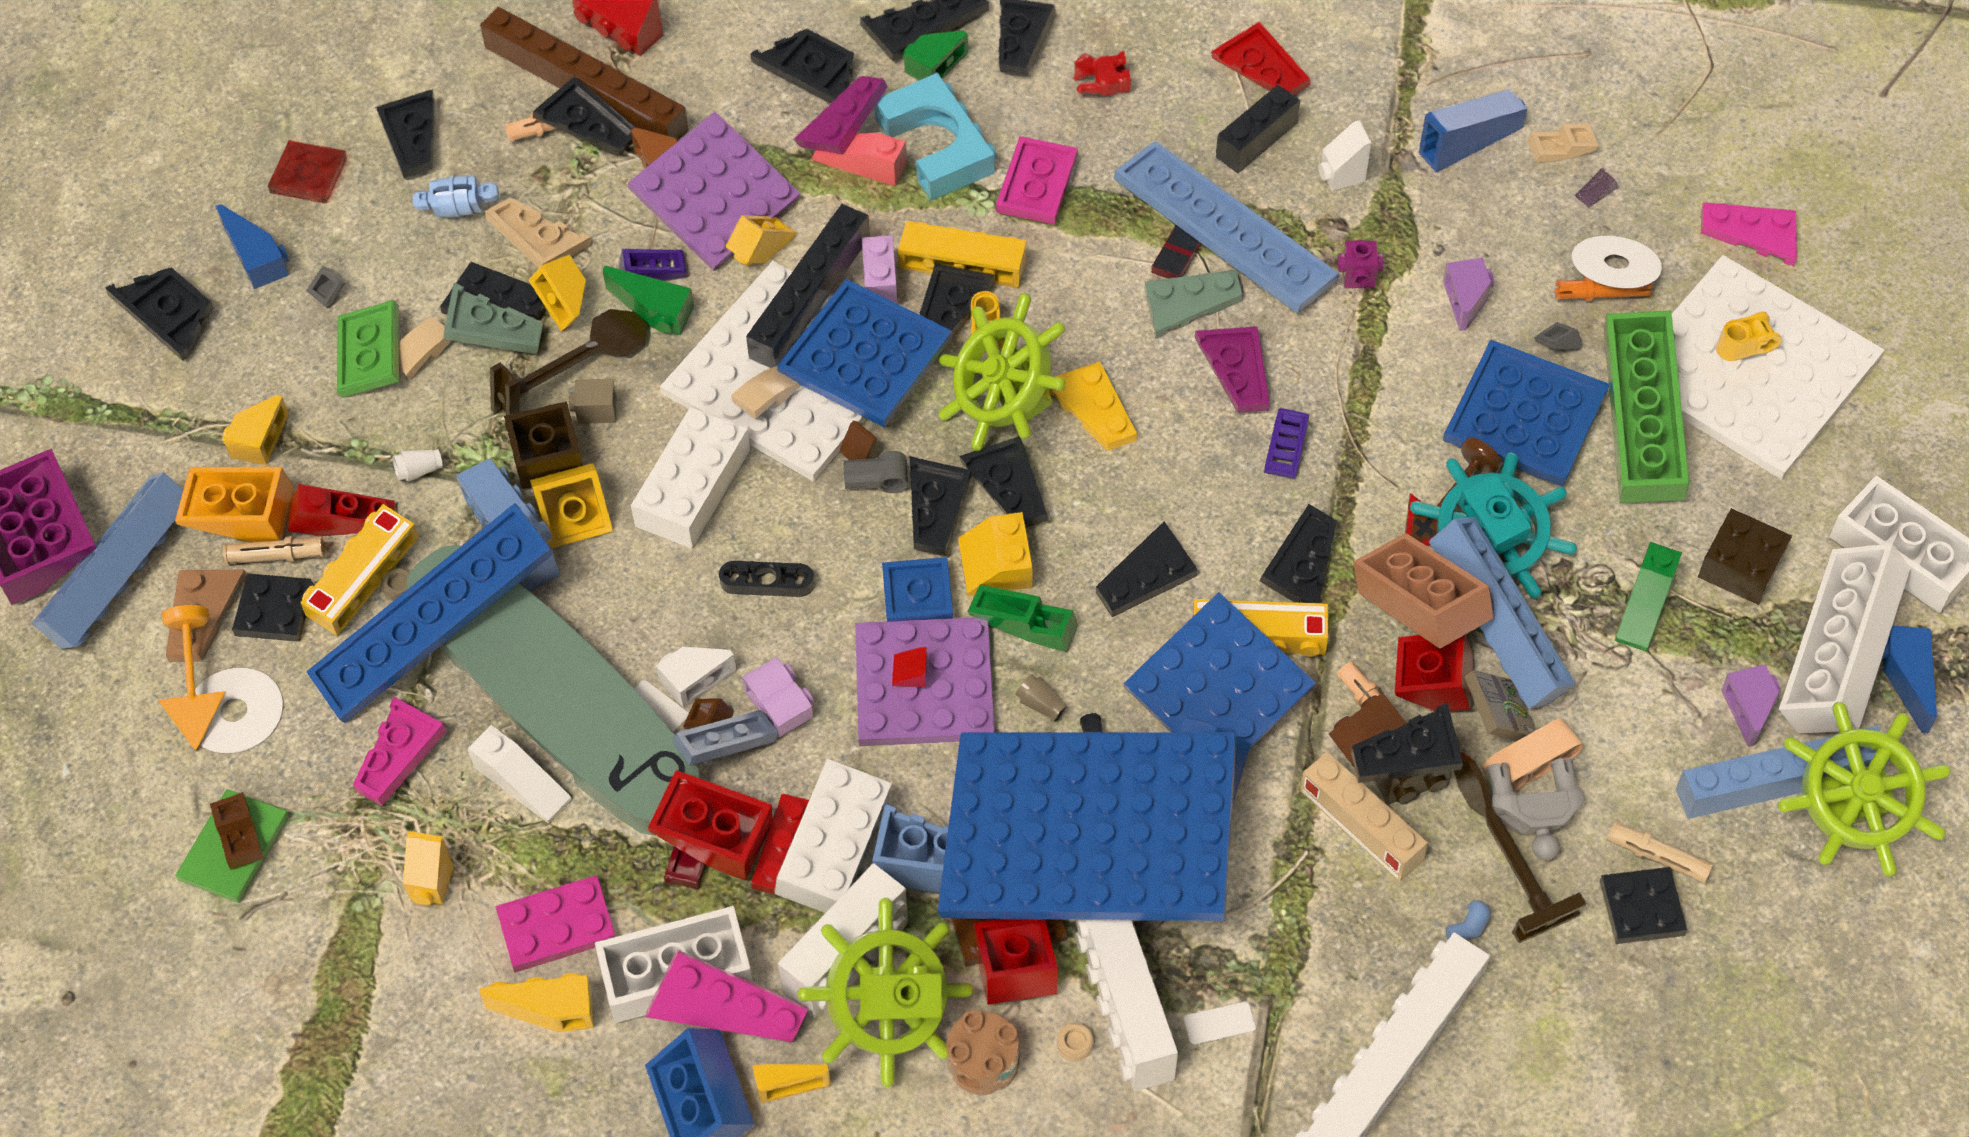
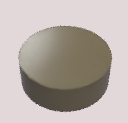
[381,568,410,601]

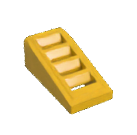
[752,1064,831,1103]

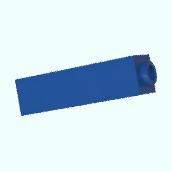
[1419,89,1528,173]

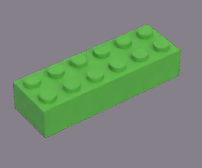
[1604,310,1689,503]

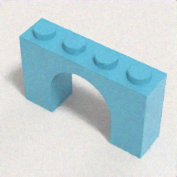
[875,73,997,201]

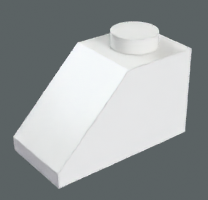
[1318,121,1371,191]
[656,647,736,709]

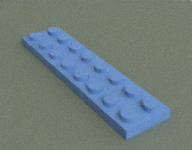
[1114,141,1339,314]

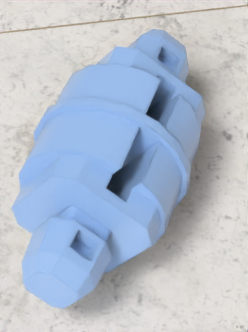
[413,175,500,218]

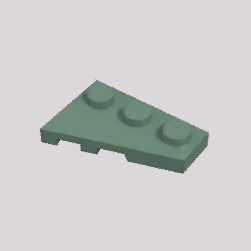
[1145,270,1242,338]
[443,283,543,354]

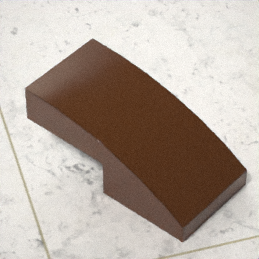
[210,792,264,870]

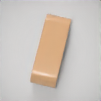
[1483,718,1584,792]

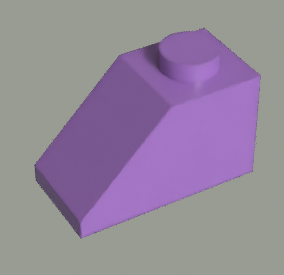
[1443,257,1494,331]
[1721,664,1780,747]

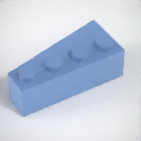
[456,458,560,591]
[872,804,948,893]

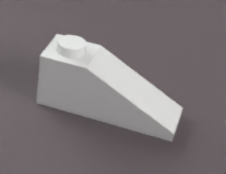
[468,725,572,824]

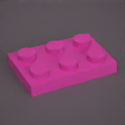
[996,136,1078,225]
[495,875,615,973]

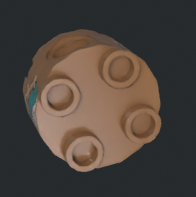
[946,1010,1019,1095]

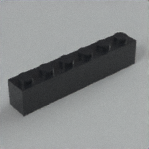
[746,203,870,368]

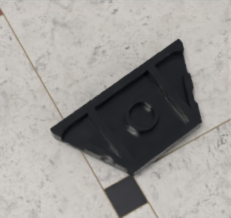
[750,28,855,104]
[105,267,213,361]

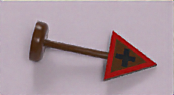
[1405,437,1503,546]

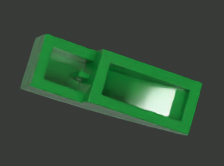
[968,584,1078,652]

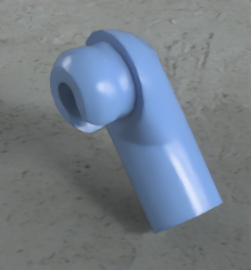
[1445,900,1490,940]

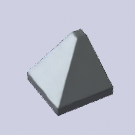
[306,265,346,308]
[1534,322,1583,349]

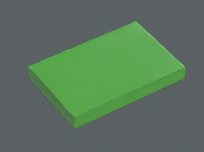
[337,300,399,398]
[175,789,289,903]

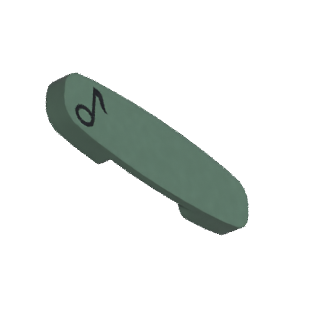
[406,545,700,836]

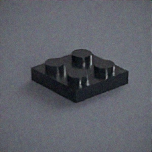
[232,573,314,642]
[1600,867,1687,944]

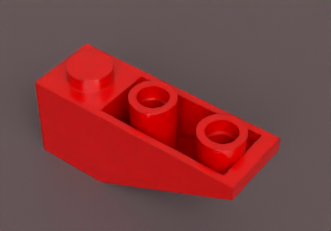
[288,484,395,536]

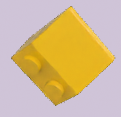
[530,463,613,548]
[958,512,1032,597]

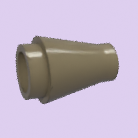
[1015,674,1067,722]

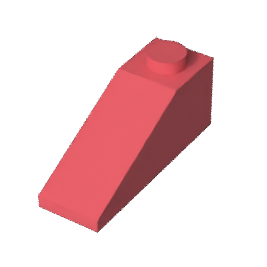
[812,133,907,186]

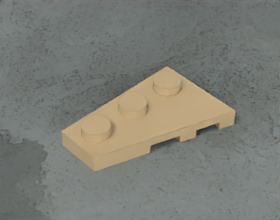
[486,198,591,268]

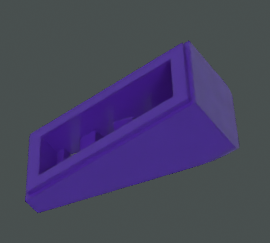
[619,249,686,281]
[1264,408,1309,479]

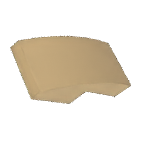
[1527,123,1599,163]
[399,316,451,379]
[731,366,800,419]

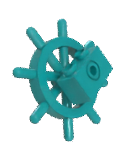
[1410,452,1577,599]

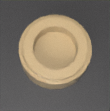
[1057,1023,1093,1062]

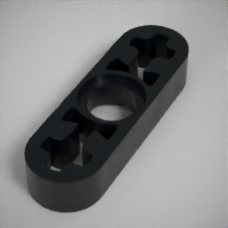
[719,561,815,597]

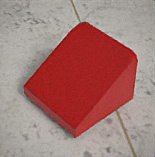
[892,647,928,687]

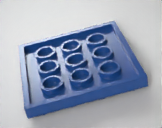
[777,279,952,428]
[1443,339,1609,487]
[1123,592,1316,751]

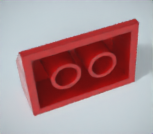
[572,0,663,57]

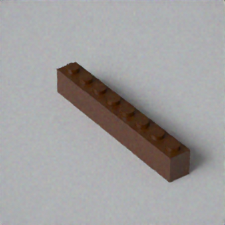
[480,6,689,141]

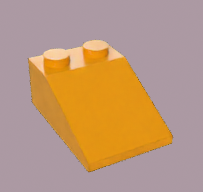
[175,467,295,542]

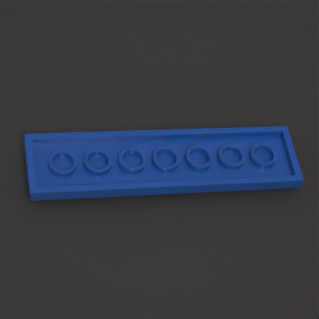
[306,503,554,723]

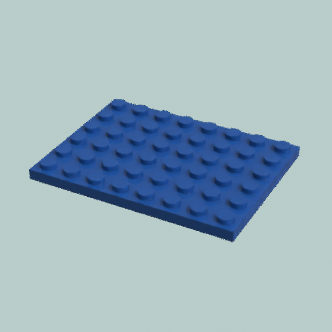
[938,732,1237,921]

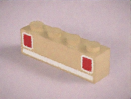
[1300,752,1428,882]

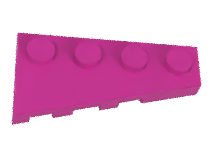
[646,949,808,1042]

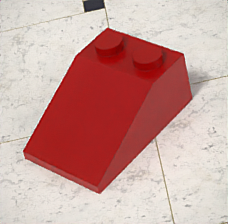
[648,770,773,881]

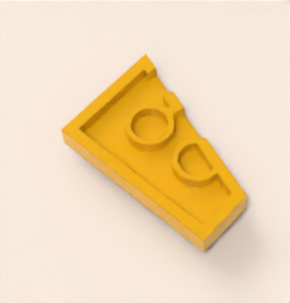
[1049,361,1137,451]

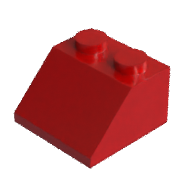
[1394,634,1473,711]
[974,919,1058,1005]

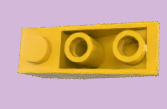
[480,973,594,1033]

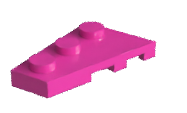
[1701,202,1797,267]
[353,697,447,806]

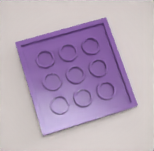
[628,111,801,271]
[855,617,994,746]

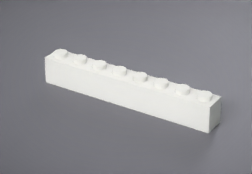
[1296,932,1490,1137]

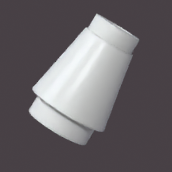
[393,449,443,482]

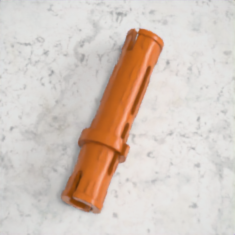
[1555,277,1652,301]

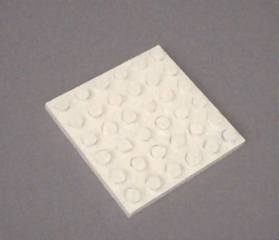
[1672,255,1884,480]
[660,261,867,482]

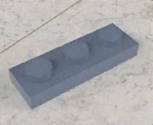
[672,710,778,765]

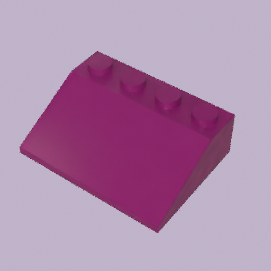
[0,448,96,605]

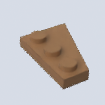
[166,569,247,662]

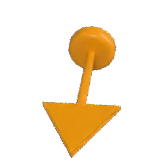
[158,605,226,752]

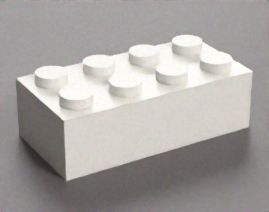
[631,407,751,549]
[1829,476,1969,613]
[774,759,892,913]
[778,863,908,1018]
[595,906,753,1023]

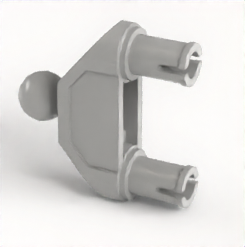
[1486,758,1585,861]

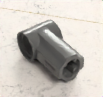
[843,451,908,493]

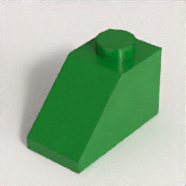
[903,30,968,81]

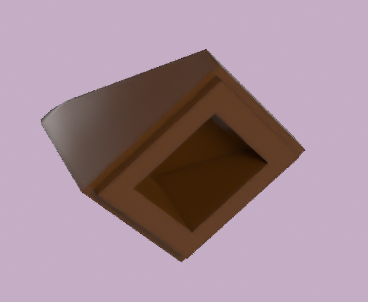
[840,420,878,460]
[683,698,733,730]

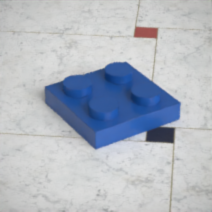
[882,557,953,622]

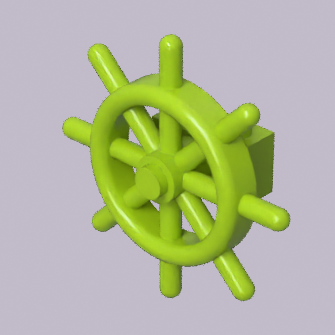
[938,293,1065,451]
[1777,702,1951,877]
[797,897,974,1087]

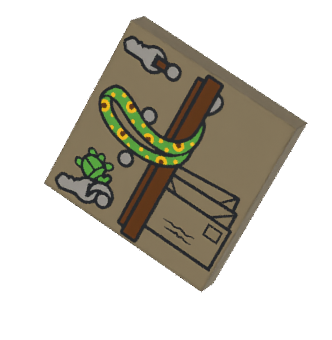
[1465,670,1535,741]

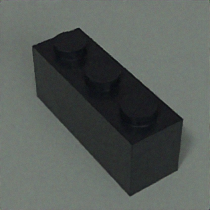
[1216,84,1300,174]

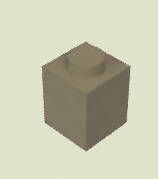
[569,379,617,424]

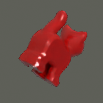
[1073,51,1131,96]

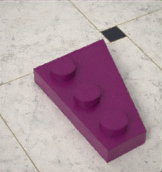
[794,75,888,154]
[1195,326,1270,413]

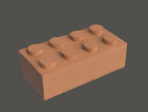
[1353,533,1493,648]

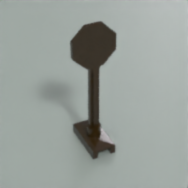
[490,309,648,415]
[1454,752,1587,944]

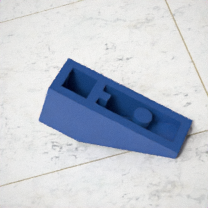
[215,204,290,289]
[1882,626,1937,733]

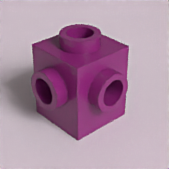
[1338,240,1383,288]

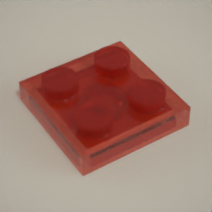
[268,140,347,204]

